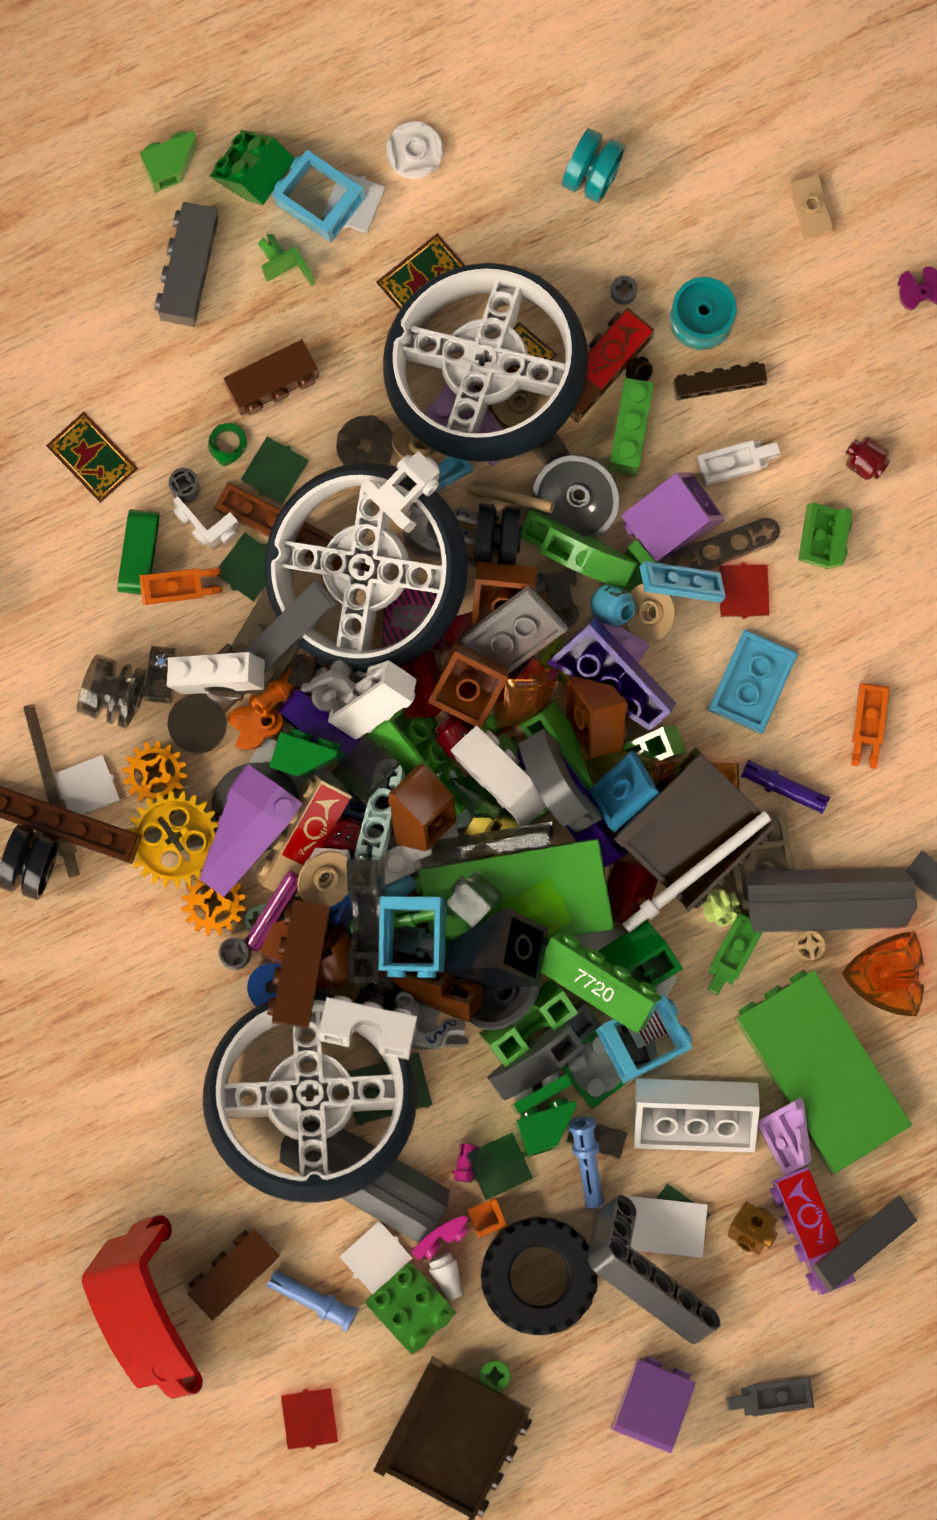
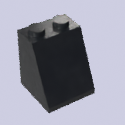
[444,908,549,989]

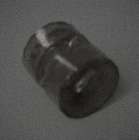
[354,965,403,1011]

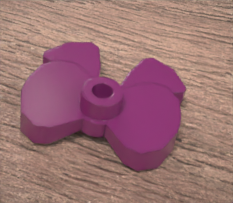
[897,266,937,311]

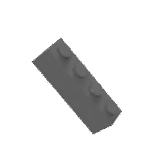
[155,202,219,327]

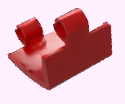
[82,1215,203,1399]

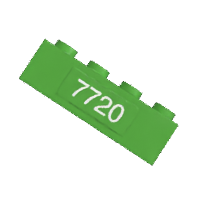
[541,932,663,1033]

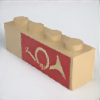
[255,774,352,901]

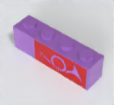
[769,1167,856,1295]

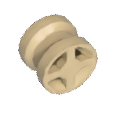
[793,931,826,963]

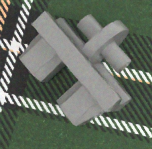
[301,660,356,711]

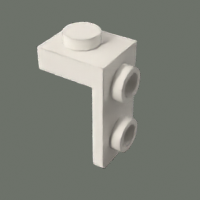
[173,496,239,550]

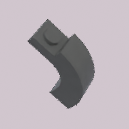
[518,729,602,834]

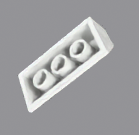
[634,1078,760,1153]

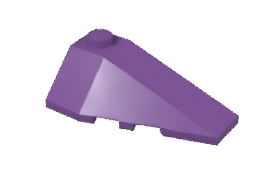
[199,764,303,897]

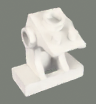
[360,451,440,533]

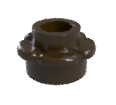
[625,356,653,382]

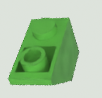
[140,130,198,192]

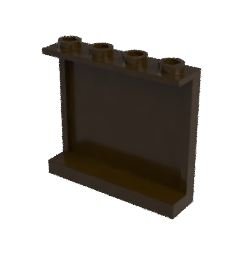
[610,747,775,912]
[373,1356,532,1520]

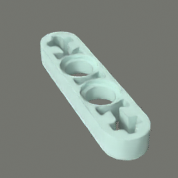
[354,760,405,875]

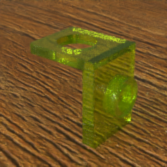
[541,635,569,685]

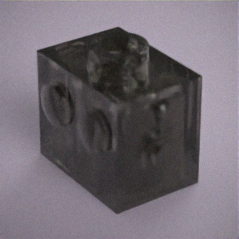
[446,870,502,928]

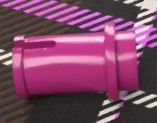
[452,1143,479,1183]

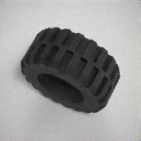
[481,1217,598,1335]

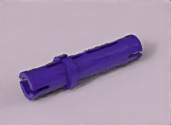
[741,760,830,814]

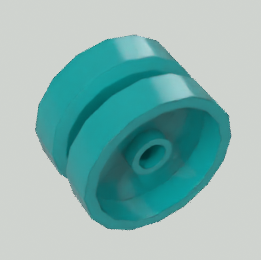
[561,128,626,203]
[670,277,737,350]

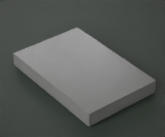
[460,585,567,673]

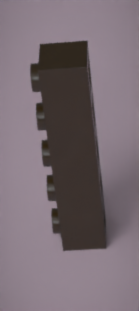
[673,362,767,401]

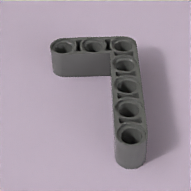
[588,1195,720,1344]

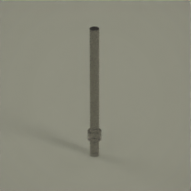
[23,704,80,878]

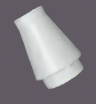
[428,1252,464,1301]

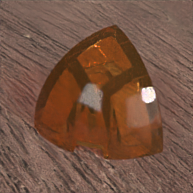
[494,669,558,728]
[842,931,924,1016]

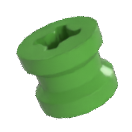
[479,1361,510,1391]

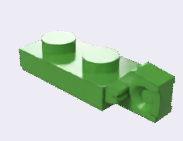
[707,912,762,996]

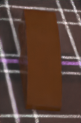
[386,956,482,1022]

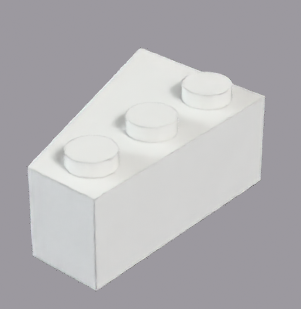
[328,660,417,740]
[451,725,547,829]

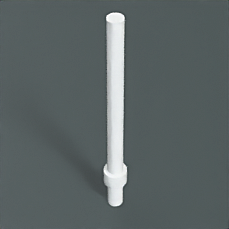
[622,811,772,933]

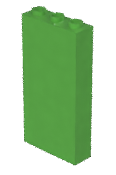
[415,837,614,958]
[735,970,912,1175]

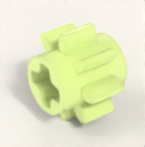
[702,889,741,926]

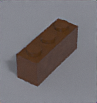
[224,339,319,416]
[187,1229,280,1321]

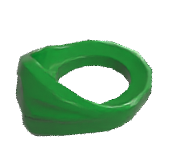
[208,423,247,466]

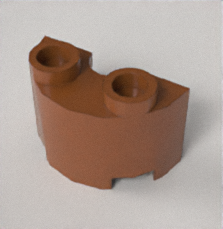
[317,924,365,989]

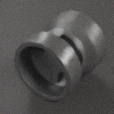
[169,468,200,503]
[218,937,250,971]

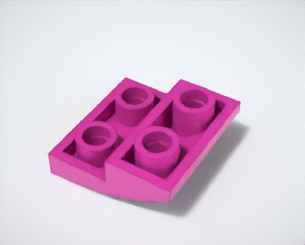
[411,1216,470,1261]

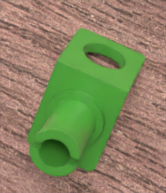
[258,234,315,286]

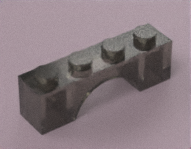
[347,856,386,983]

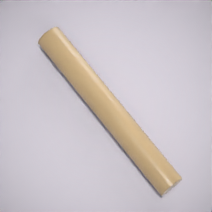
[468,482,554,513]

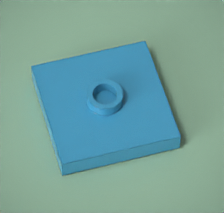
[589,751,659,832]

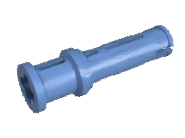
[568,1117,604,1209]
[267,1270,359,1333]

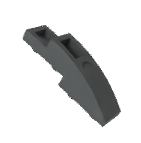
[487,1000,600,1100]

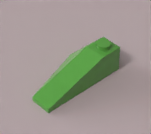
[365,709,475,815]

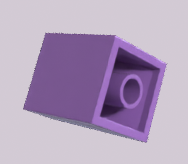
[621,473,726,563]
[610,1356,696,1453]

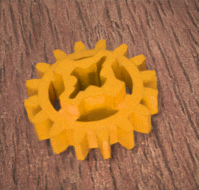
[122,741,188,804]
[181,877,247,937]

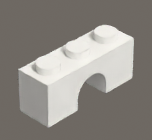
[167,652,265,694]
[319,996,417,1060]

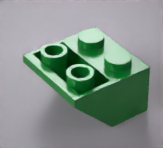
[210,130,295,205]
[269,729,346,777]
[598,920,683,987]
[515,1098,577,1158]

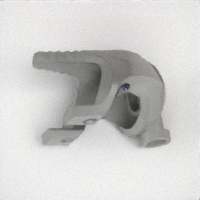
[403,503,478,567]
[395,992,469,1050]

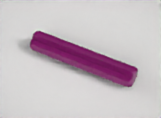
[245,871,299,951]

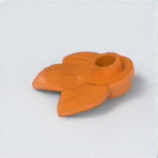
[227,695,284,750]

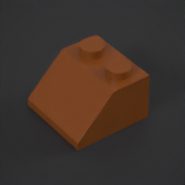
[471,561,538,628]
[427,641,509,729]
[566,676,628,759]

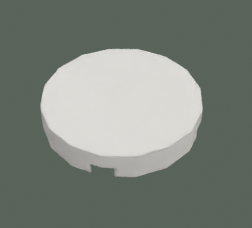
[386,121,443,179]

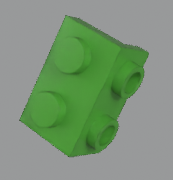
[798,502,852,569]

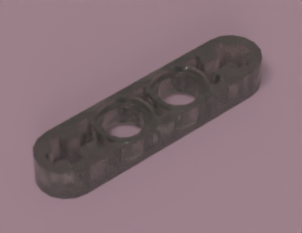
[670,518,780,570]

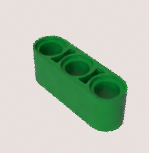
[117,509,160,595]

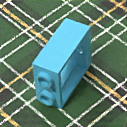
[272,150,366,243]
[378,896,446,978]
[596,994,692,1084]

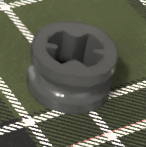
[611,275,637,305]

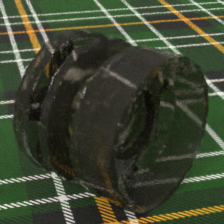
[77,654,146,729]

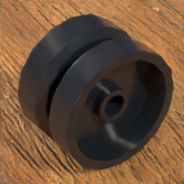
[473,503,522,569]
[0,825,59,901]

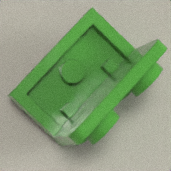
[366,1262,457,1355]

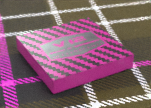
[382,588,442,650]

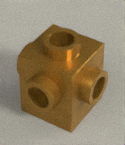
[728,1201,778,1255]

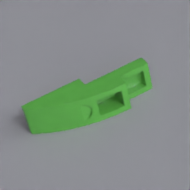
[521,509,638,589]

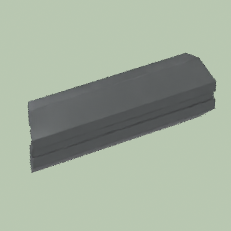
[747,867,917,933]
[279,1121,449,1243]

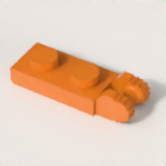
[139,567,223,605]
[851,683,890,769]

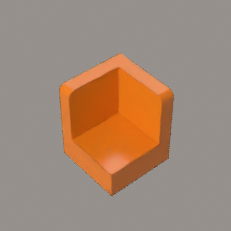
[467,1197,507,1238]

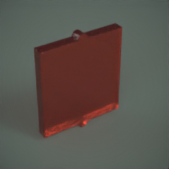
[719,562,769,620]
[281,1388,338,1450]

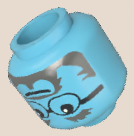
[591,584,635,627]

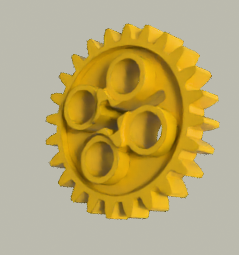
[126,791,218,889]

